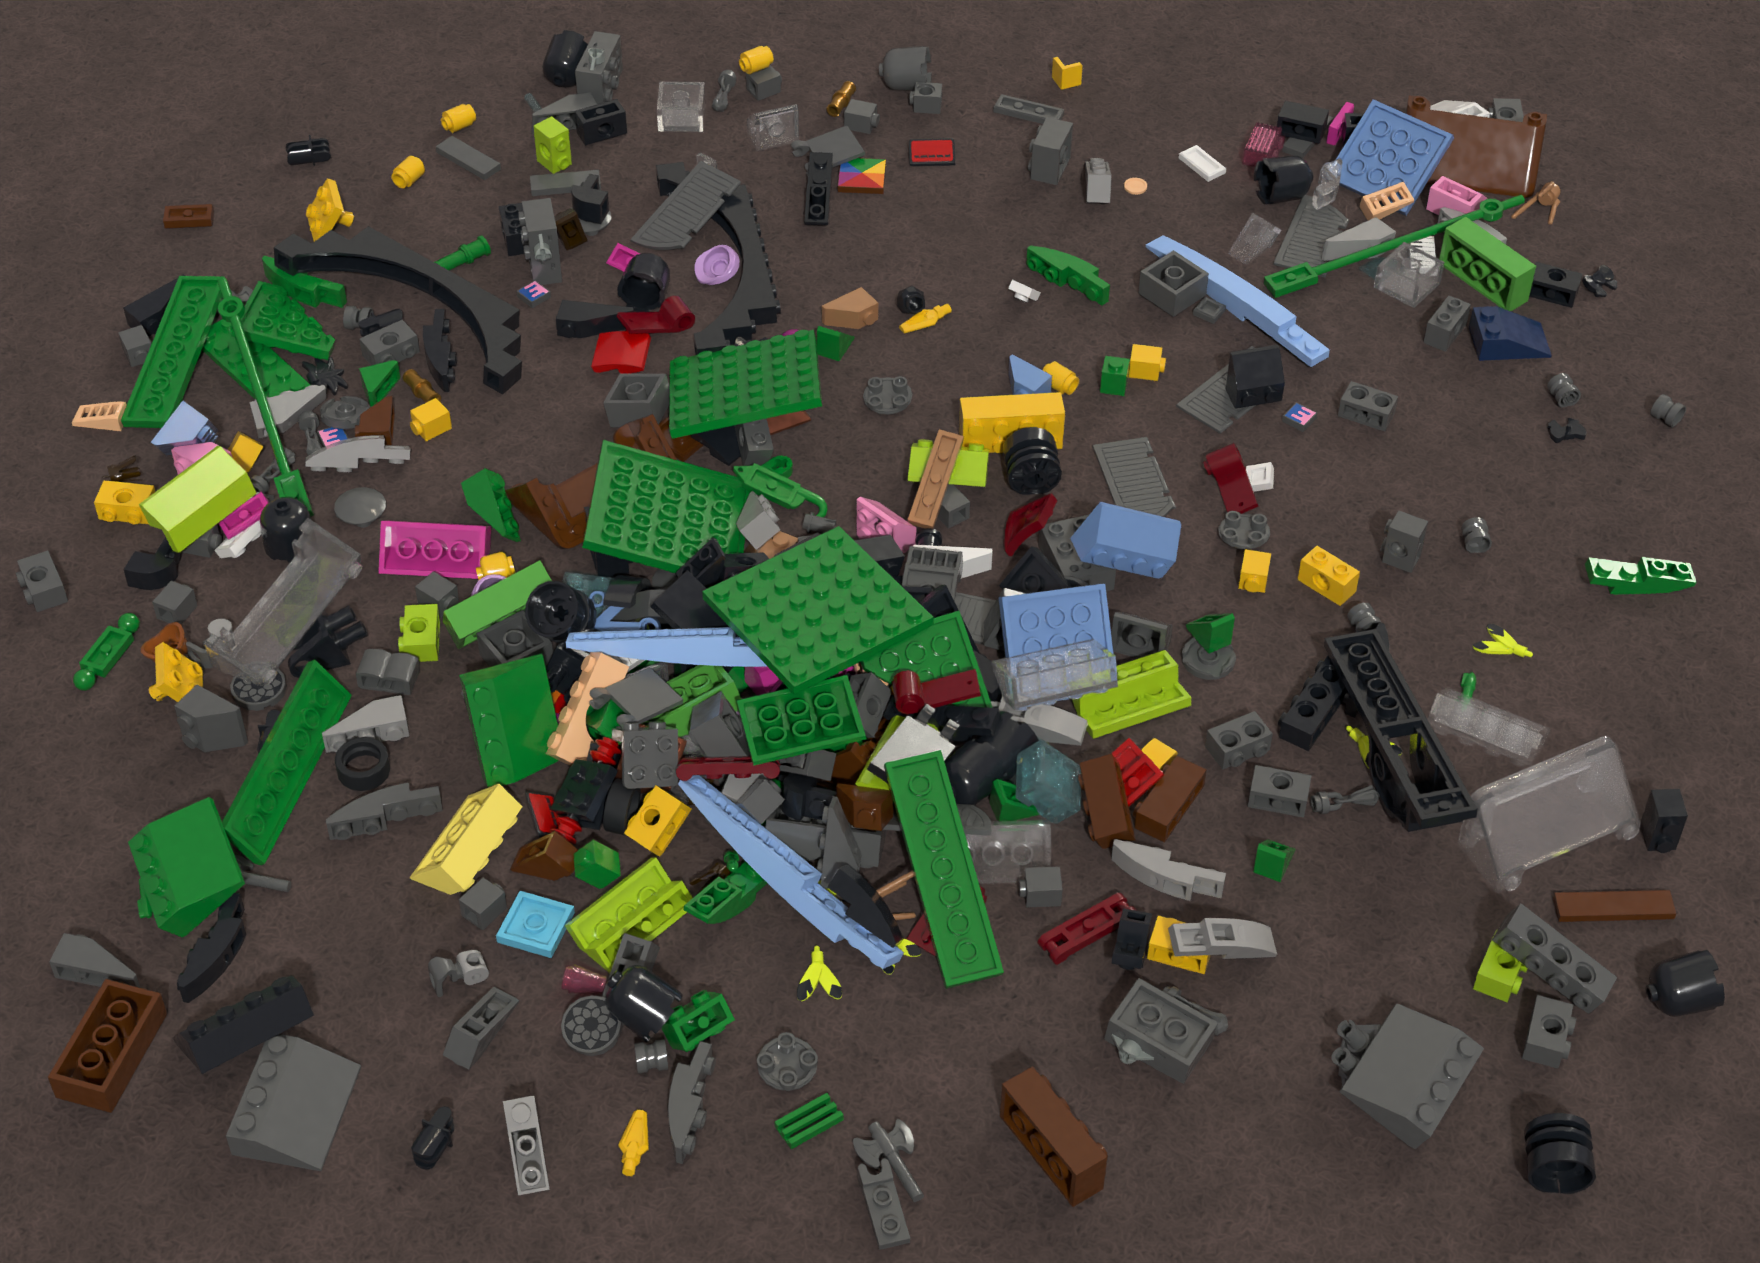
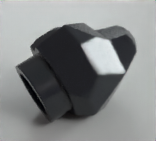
[897,286,925,314]

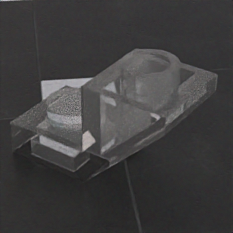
[1311,158,1343,210]

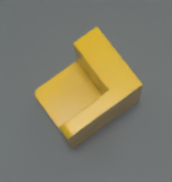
[1052,57,1083,90]
[228,431,263,472]

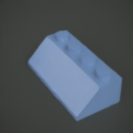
[151,401,218,455]
[1070,502,1181,578]

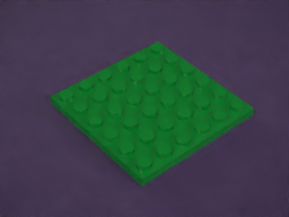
[669,330,822,439]
[582,440,751,573]
[702,526,934,695]

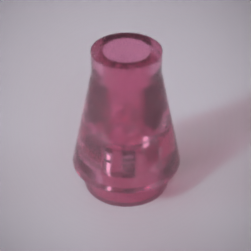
[561,964,607,994]

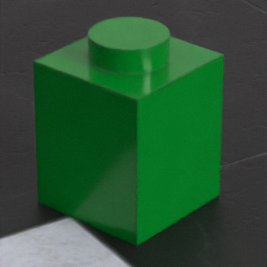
[1100,356,1130,396]
[574,840,621,889]

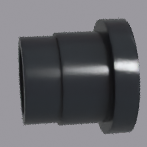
[916,528,942,546]

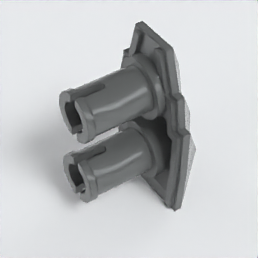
[1332,1020,1381,1086]

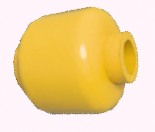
[476,552,515,580]

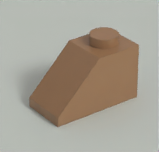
[822,287,878,329]

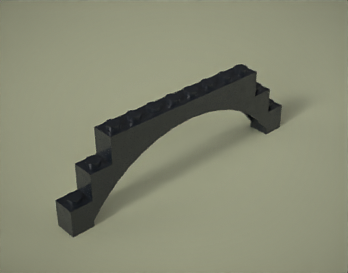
[656,162,781,356]
[274,226,522,394]

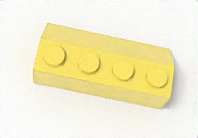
[410,784,522,895]

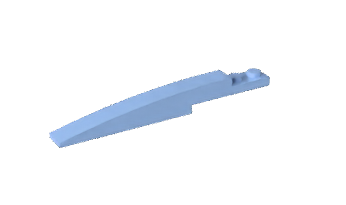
[1145,235,1330,367]
[566,627,768,667]
[678,775,904,969]

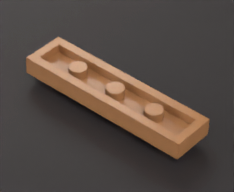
[908,429,964,529]

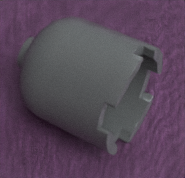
[879,46,932,91]

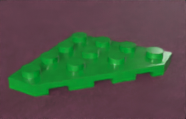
[231,281,335,360]
[861,611,993,708]

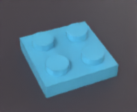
[496,891,575,958]

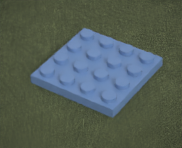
[1326,99,1454,216]
[999,584,1115,703]

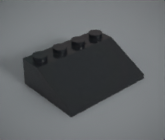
[172,975,314,1074]

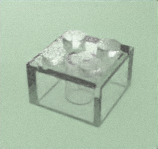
[657,82,706,132]
[1374,242,1444,308]

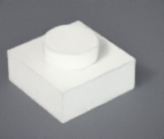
[1008,280,1041,302]
[1246,462,1274,492]

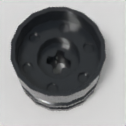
[1003,427,1062,495]
[525,581,597,644]
[1524,1113,1596,1194]

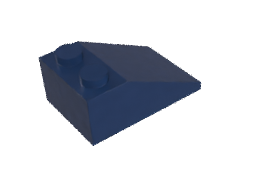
[1469,306,1552,361]

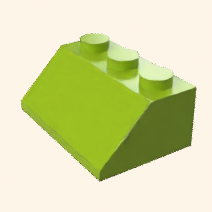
[908,439,989,487]

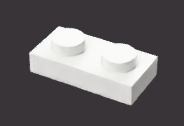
[215,520,261,558]

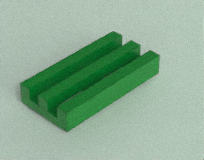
[775,1093,844,1149]

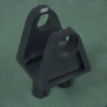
[279,601,369,678]
[546,629,601,704]

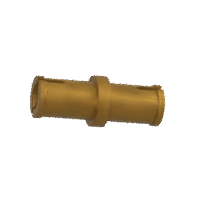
[827,81,856,117]
[402,369,441,403]

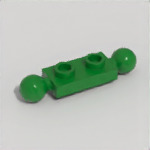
[73,613,140,691]

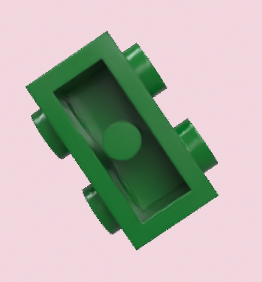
[661,990,735,1052]

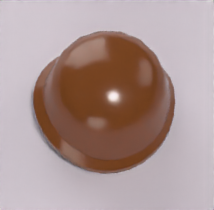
[141,622,188,662]

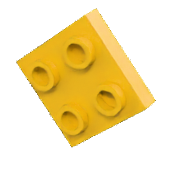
[306,178,354,242]
[149,642,203,702]

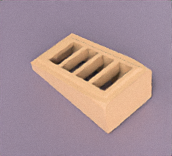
[1360,182,1414,221]
[72,402,127,431]

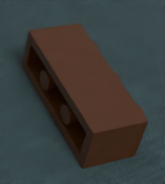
[1078,753,1136,849]
[1133,756,1207,843]

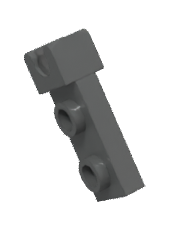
[857,1158,910,1250]

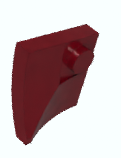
[1005,493,1057,556]

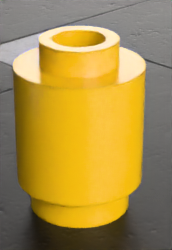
[739,46,774,74]
[441,104,476,133]
[391,156,425,188]
[1043,361,1079,395]

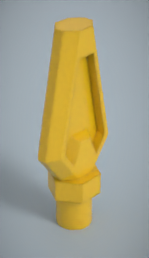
[899,304,952,333]
[618,1110,649,1176]

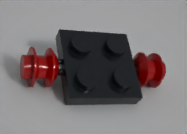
[550,737,621,844]

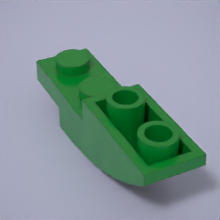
[1026,246,1110,306]
[262,256,347,308]
[1585,557,1697,595]
[683,862,767,924]

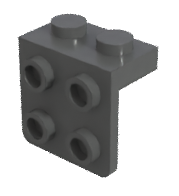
[612,721,678,789]

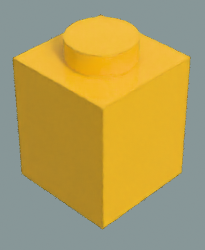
[1129,344,1166,381]
[410,398,452,441]
[1239,549,1271,593]

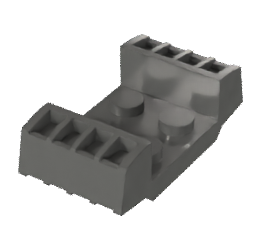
[902,546,963,602]

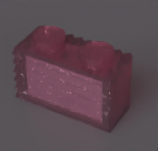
[1243,122,1285,167]

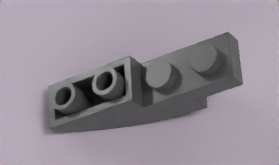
[326,782,443,840]
[668,1041,716,1164]

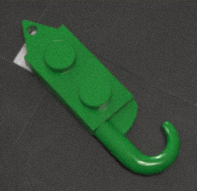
[733,463,828,517]

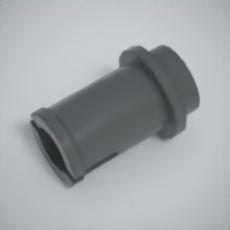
[802,512,837,533]

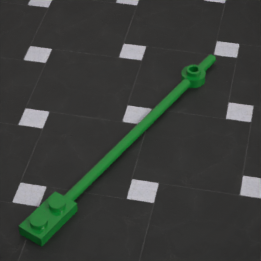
[1264,195,1525,298]
[217,278,314,517]

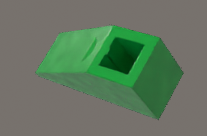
[461,468,521,542]

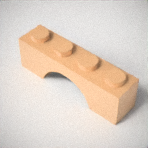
[546,652,629,766]

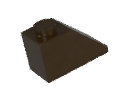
[554,208,588,251]

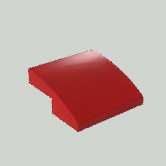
[591,331,651,374]
[1112,738,1164,806]

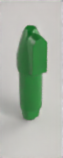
[1459,672,1476,712]
[723,850,739,872]
[137,878,153,919]

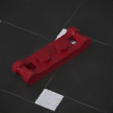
[676,756,780,781]
[1037,892,1137,965]

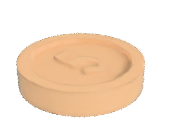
[1124,178,1147,195]

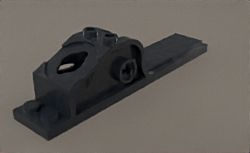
[1324,629,1478,832]

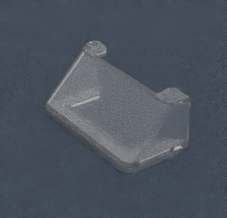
[204,518,363,686]
[1457,736,1641,893]

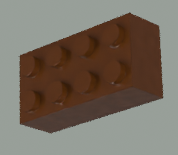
[48,979,167,1113]
[1000,1066,1108,1207]

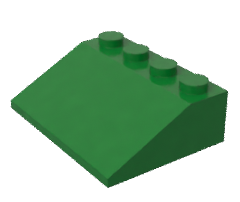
[459,654,559,788]
[737,675,866,766]
[128,797,245,937]

